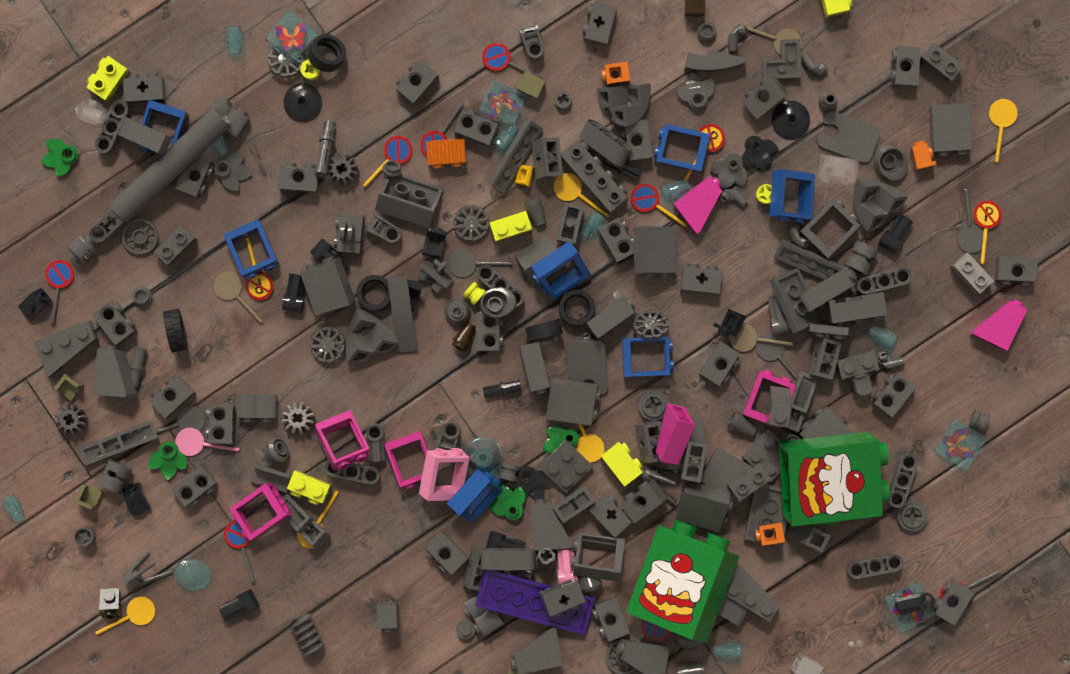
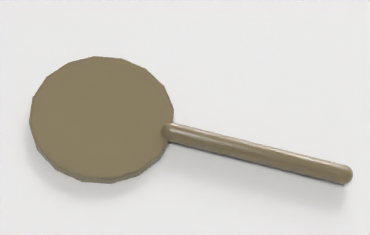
[741,25,802,55]
[213,272,263,323]
[729,323,794,352]

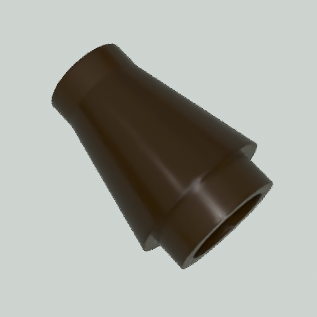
[452,322,476,352]

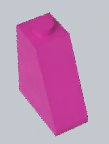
[673,176,722,235]
[970,299,1028,351]
[656,403,695,465]

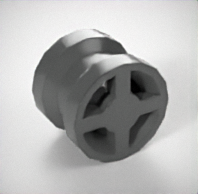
[968,409,990,432]
[498,462,520,482]

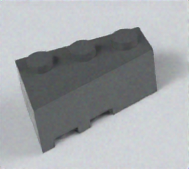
[34,321,99,377]

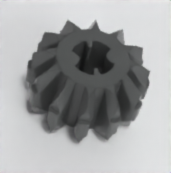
[327,153,359,186]
[54,403,87,436]

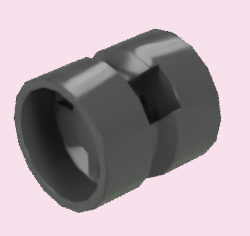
[844,241,878,276]
[97,459,132,494]

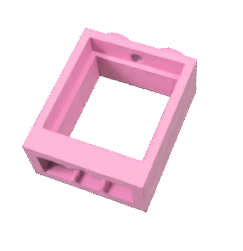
[419,448,469,501]

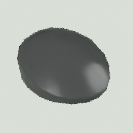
[875,145,908,181]
[480,287,516,319]

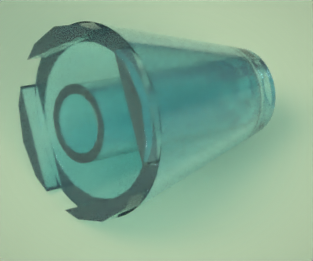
[465,437,503,474]

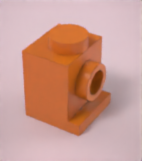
[601,62,630,86]
[909,140,936,171]
[755,522,785,546]

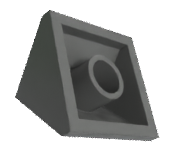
[515,235,567,287]

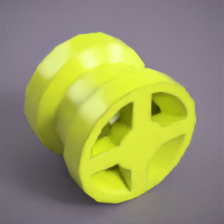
[300,59,321,80]
[756,184,772,204]
[462,281,486,305]

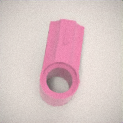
[557,548,578,583]

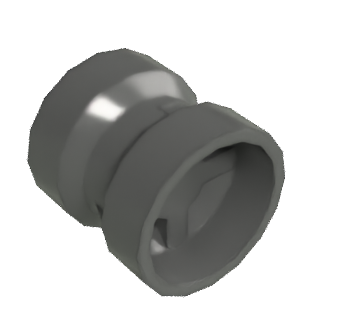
[74,526,96,547]

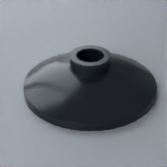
[284,83,322,121]
[772,101,810,139]

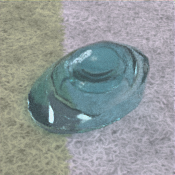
[174,559,211,590]

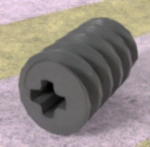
[288,614,324,657]

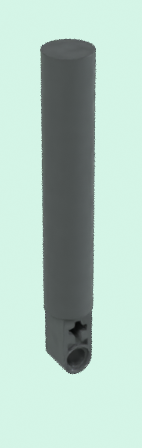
[89,106,232,242]

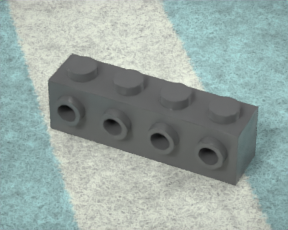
[561,139,628,214]

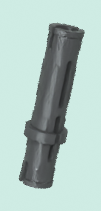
[314,120,336,177]

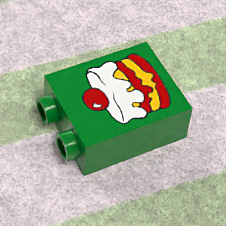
[779,432,890,526]
[626,520,740,643]

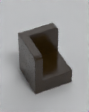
[684,0,705,17]

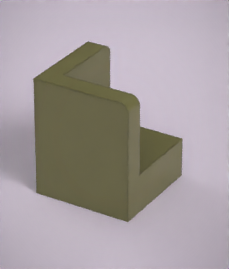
[516,71,545,98]
[53,374,84,401]
[74,484,103,510]

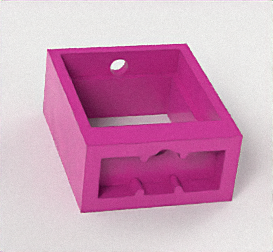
[742,369,796,428]
[315,410,370,471]
[384,431,428,489]
[230,483,293,541]

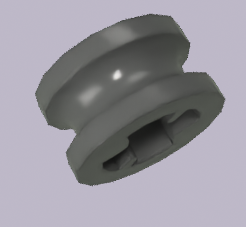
[555,91,572,110]

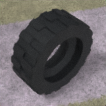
[163,308,188,353]

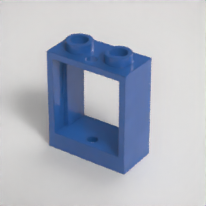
[135,100,188,156]
[654,124,711,173]
[769,169,815,223]
[223,219,279,279]
[531,241,591,300]
[622,336,674,377]
[447,469,504,524]

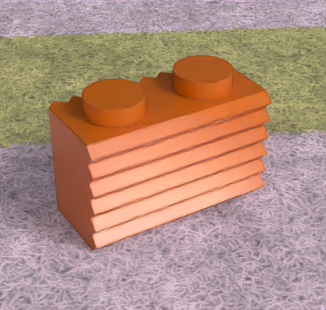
[426,138,466,168]

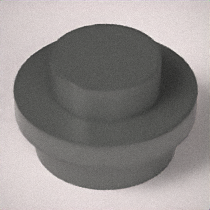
[697,22,716,41]
[382,160,401,178]
[132,286,152,306]
[456,620,475,639]

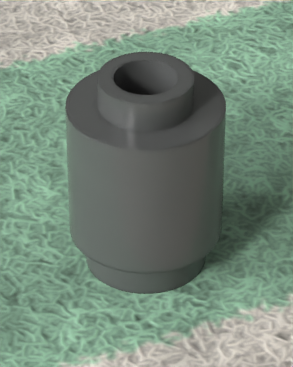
[676,661,705,674]

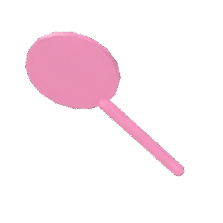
[175,428,240,456]

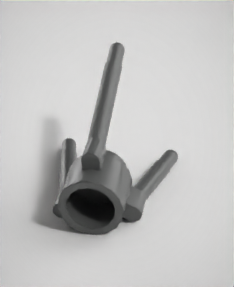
[642,466,681,504]
[122,551,173,589]

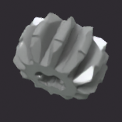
[282,402,315,434]

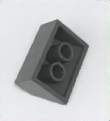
[375,174,443,228]

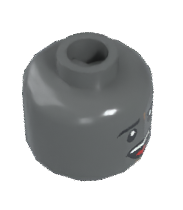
[68,235,97,263]

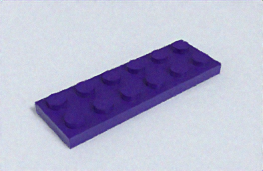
[475,570,595,635]

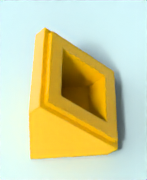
[515,165,535,187]

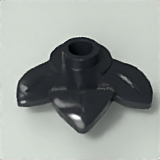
[742,136,779,170]
[515,466,551,500]

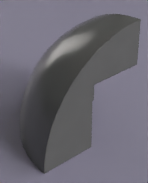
[597,83,651,127]
[853,178,908,232]
[346,309,399,363]

